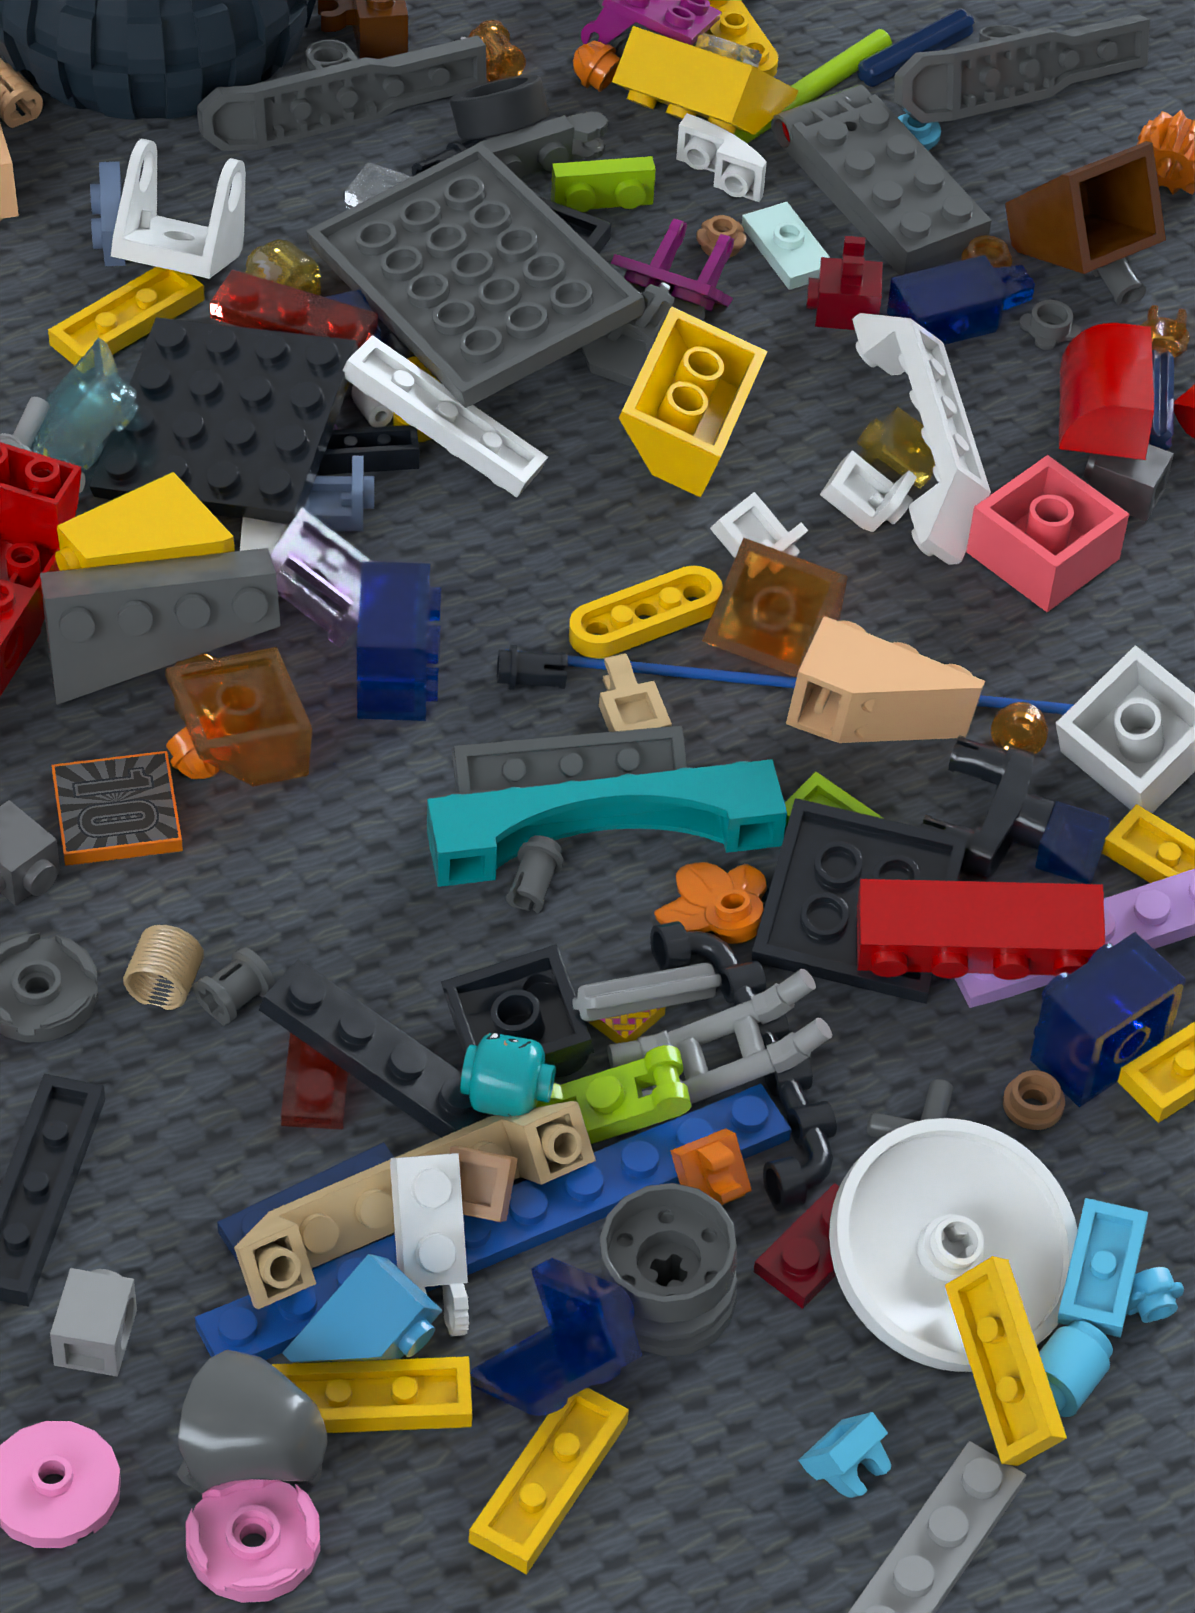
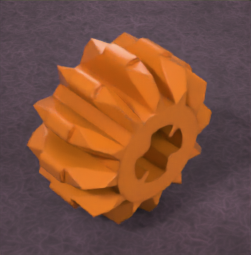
[1137,110,1195,195]

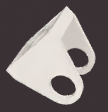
[111,139,246,279]

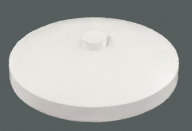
[829,1118,1078,1372]

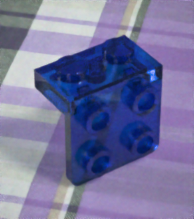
[470,1258,643,1415]

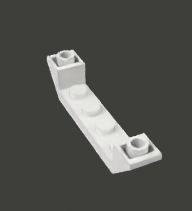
[852,313,991,565]

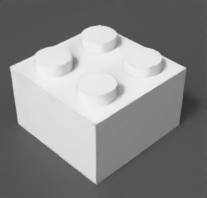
[1056,645,1195,813]

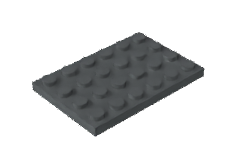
[306,142,646,408]

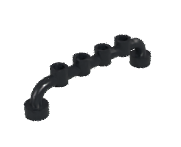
[650,921,837,1211]

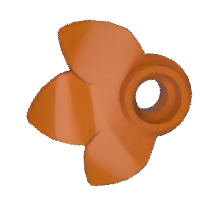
[654,862,767,944]

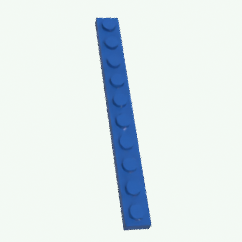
[195,1083,791,1360]

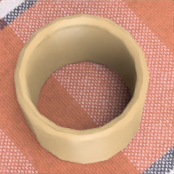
[123,925,204,1010]

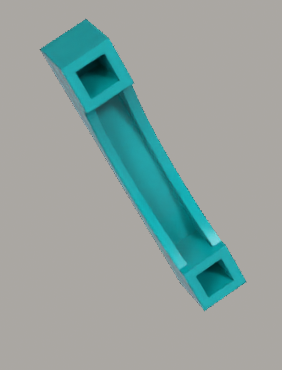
[427,759,787,887]

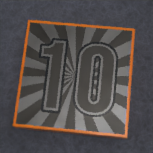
[51,751,183,866]

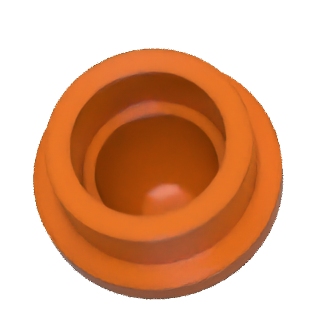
[573,41,621,92]
[166,719,226,779]

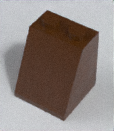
[1005,141,1166,274]

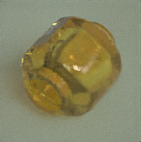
[244,239,321,315]

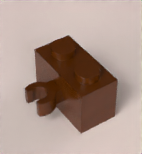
[317,0,408,59]

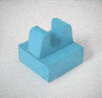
[798,1412,891,1498]

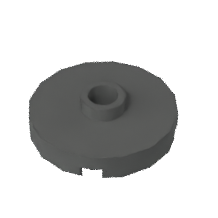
[0,933,99,1043]

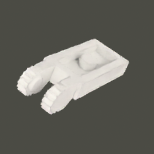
[390,1153,469,1336]

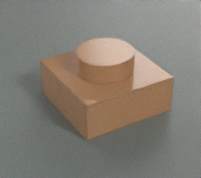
[449,1146,518,1222]

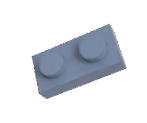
[90,161,126,266]

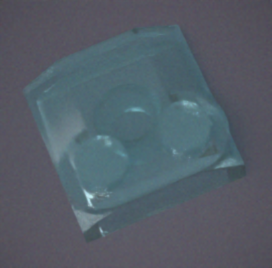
[33,337,138,470]

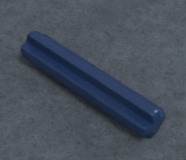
[857,9,975,87]
[1149,350,1174,451]

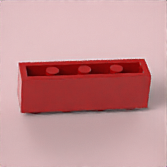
[857,879,1106,981]

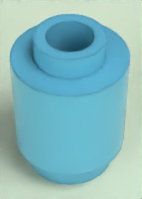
[1039,1320,1113,1417]

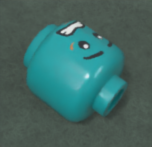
[460,1033,556,1117]

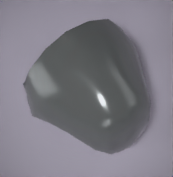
[177,1350,328,1493]

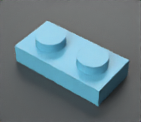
[1057,1198,1148,1338]

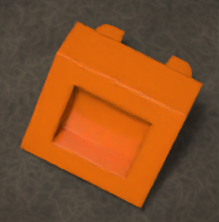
[670,1128,752,1205]

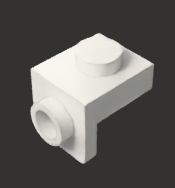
[820,451,917,532]
[710,492,808,576]

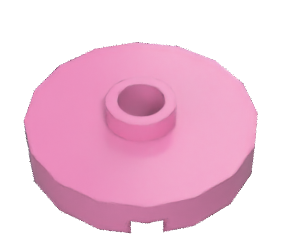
[0,1421,121,1548]
[186,1479,320,1603]

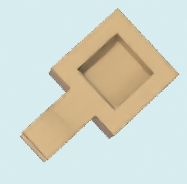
[599,653,672,732]

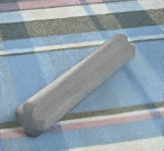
[572,963,722,1022]

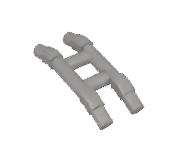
[607,969,832,1108]

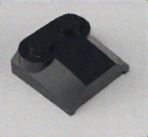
[441,944,594,1077]

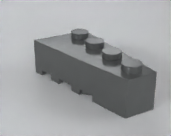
[40,548,280,705]

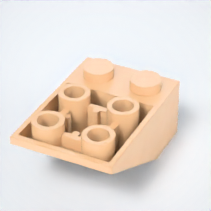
[786,616,985,743]

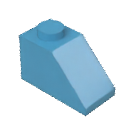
[282,1254,443,1363]

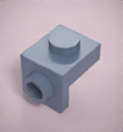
[298,456,374,531]

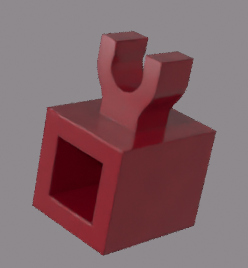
[806,236,883,330]

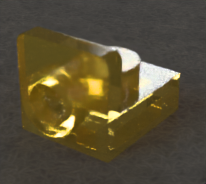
[857,406,936,489]

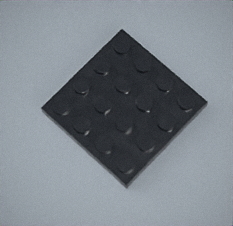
[89,317,358,526]

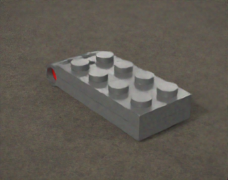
[771,85,992,279]

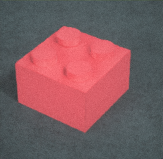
[966,455,1129,612]

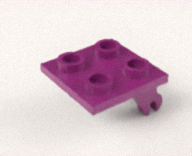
[581,0,722,45]
[611,218,734,312]

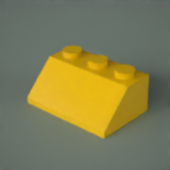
[612,26,798,135]
[619,307,768,498]

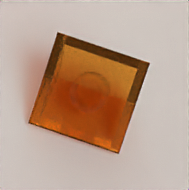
[702,537,848,678]

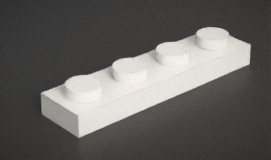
[342,335,548,497]

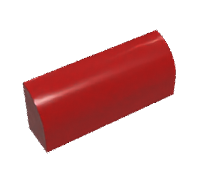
[1059,323,1154,460]

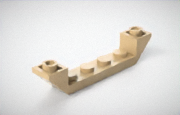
[234,1101,596,1309]

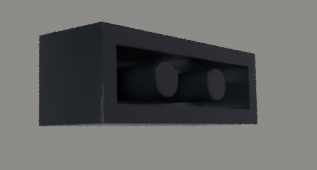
[318,425,419,475]

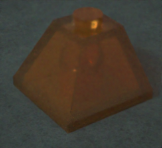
[165,647,312,787]

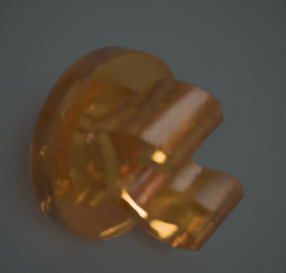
[1140,305,1190,358]

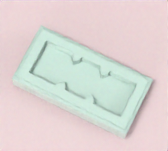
[742,202,830,290]

